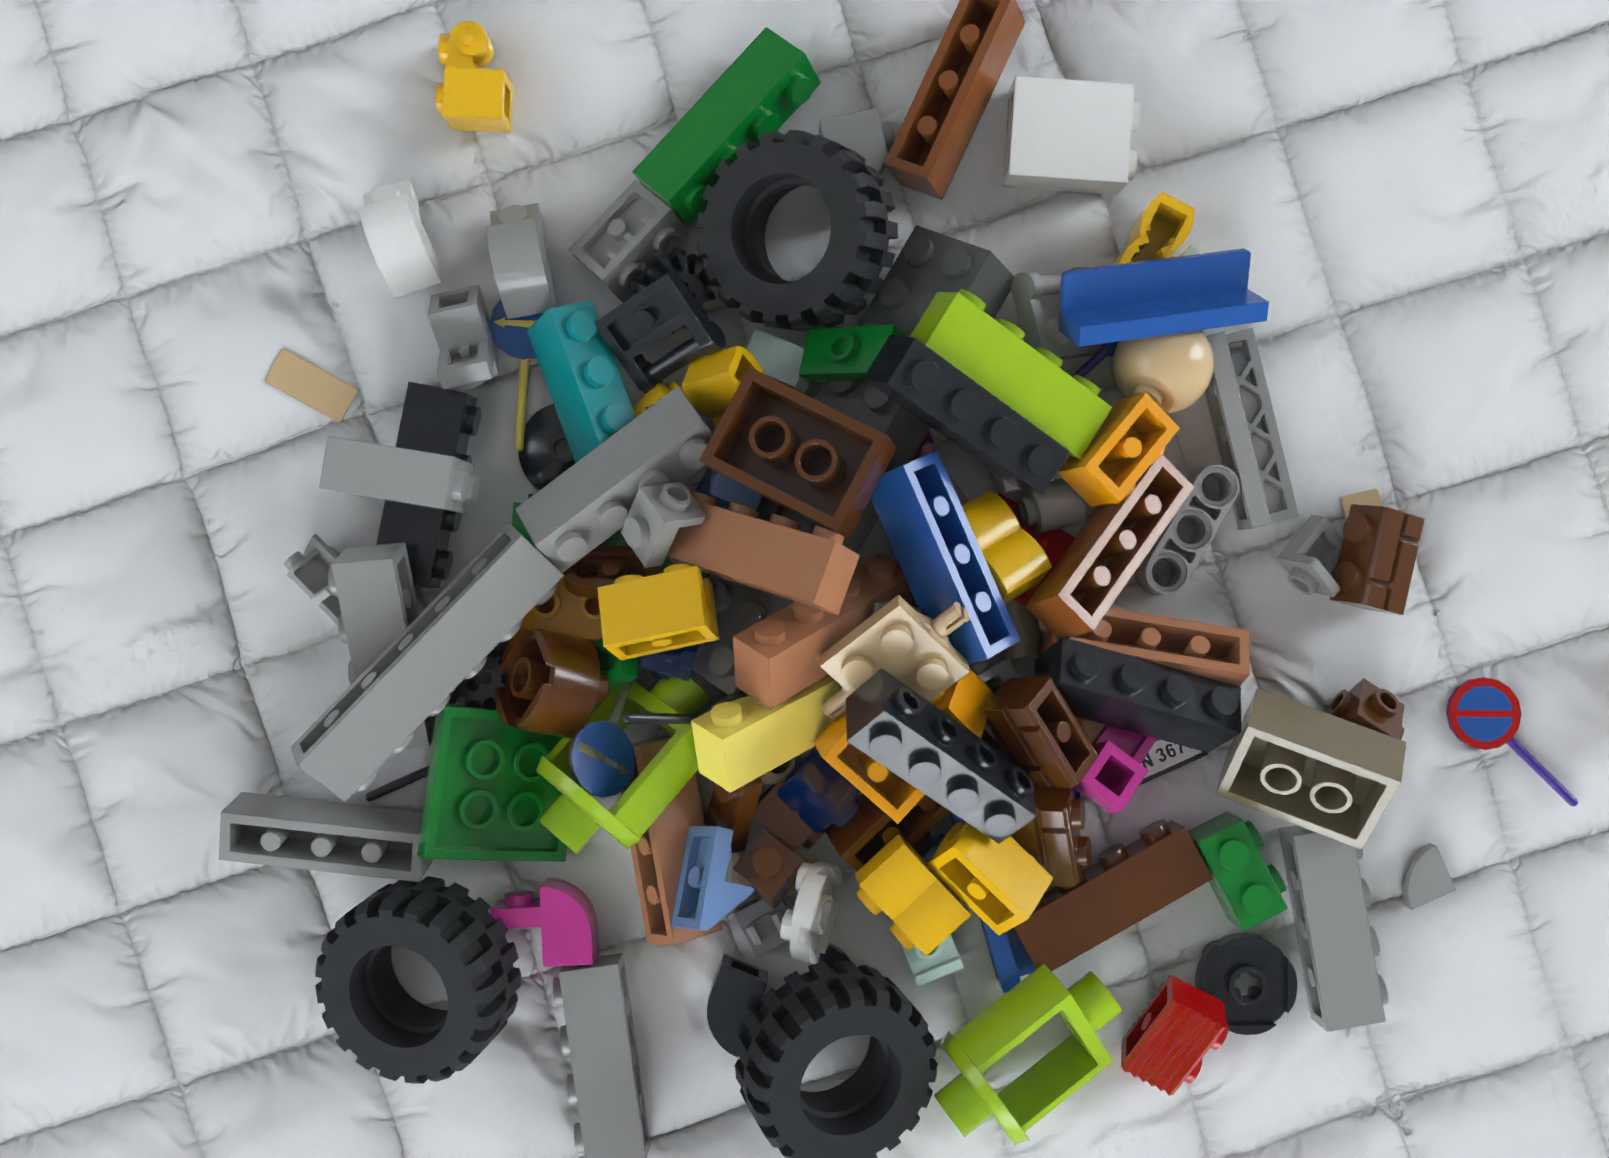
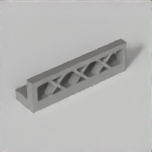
[1205,328,1299,530]

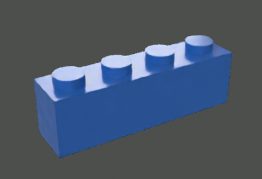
[871,451,1021,665]

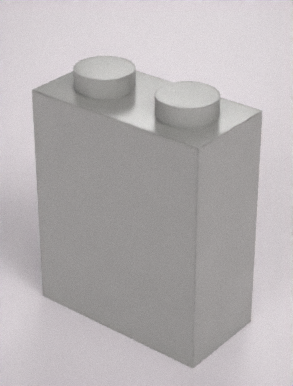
[319,436,480,514]

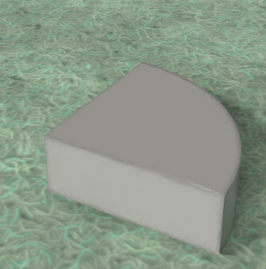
[1401,843,1456,910]

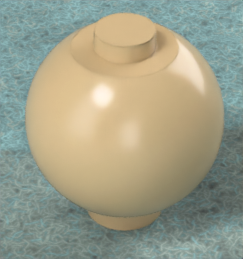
[1112,330,1214,414]

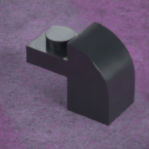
[707,954,768,1058]

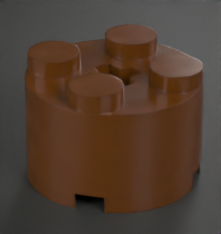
[495,628,608,739]

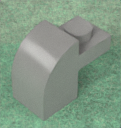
[486,203,556,319]
[428,285,500,390]

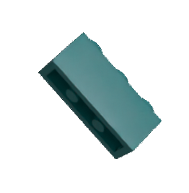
[527,300,636,463]

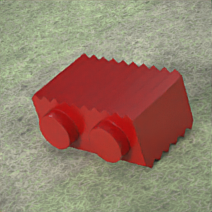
[1121,975,1229,1096]

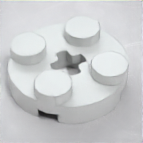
[780,861,842,964]

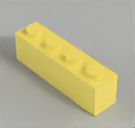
[691,674,842,793]

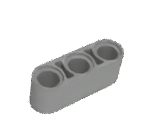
[1135,464,1240,594]

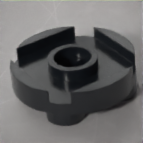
[1195,933,1297,1035]

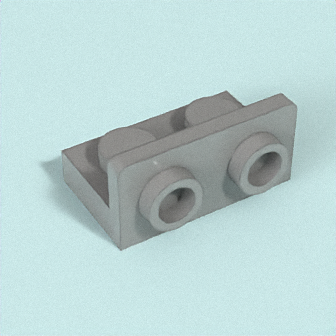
[568,179,689,302]

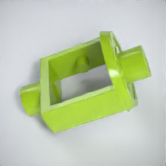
[536,666,710,854]
[934,964,1122,1145]

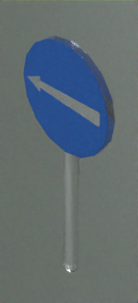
[569,657,641,798]

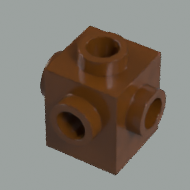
[1328,678,1405,740]

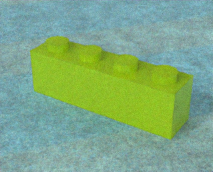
[910,289,1113,459]

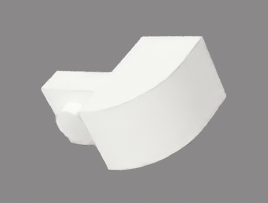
[359,179,441,298]

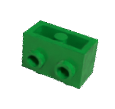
[1188,811,1289,931]

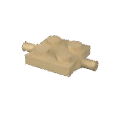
[820,595,970,721]

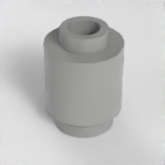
[1018,478,1095,534]

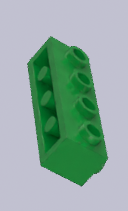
[632,27,821,227]

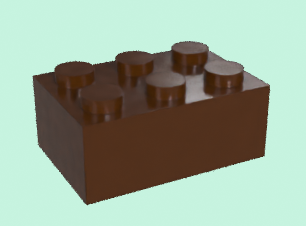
[699,367,897,541]

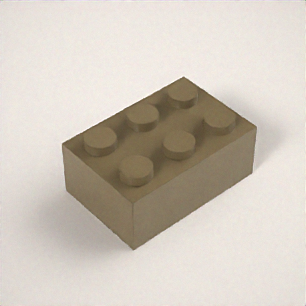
[1216,688,1406,850]

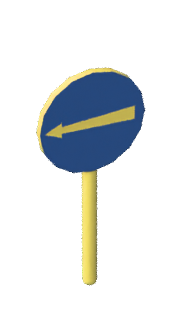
[490,299,557,452]

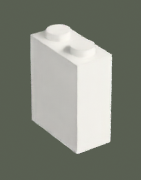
[1003,76,1141,195]

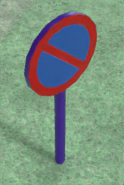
[1446,677,1578,807]

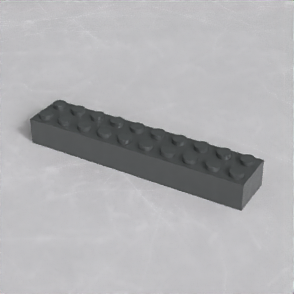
[667,225,1014,695]

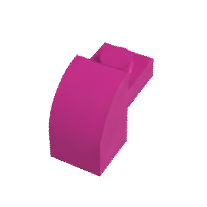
[1074,724,1157,813]
[490,878,599,967]

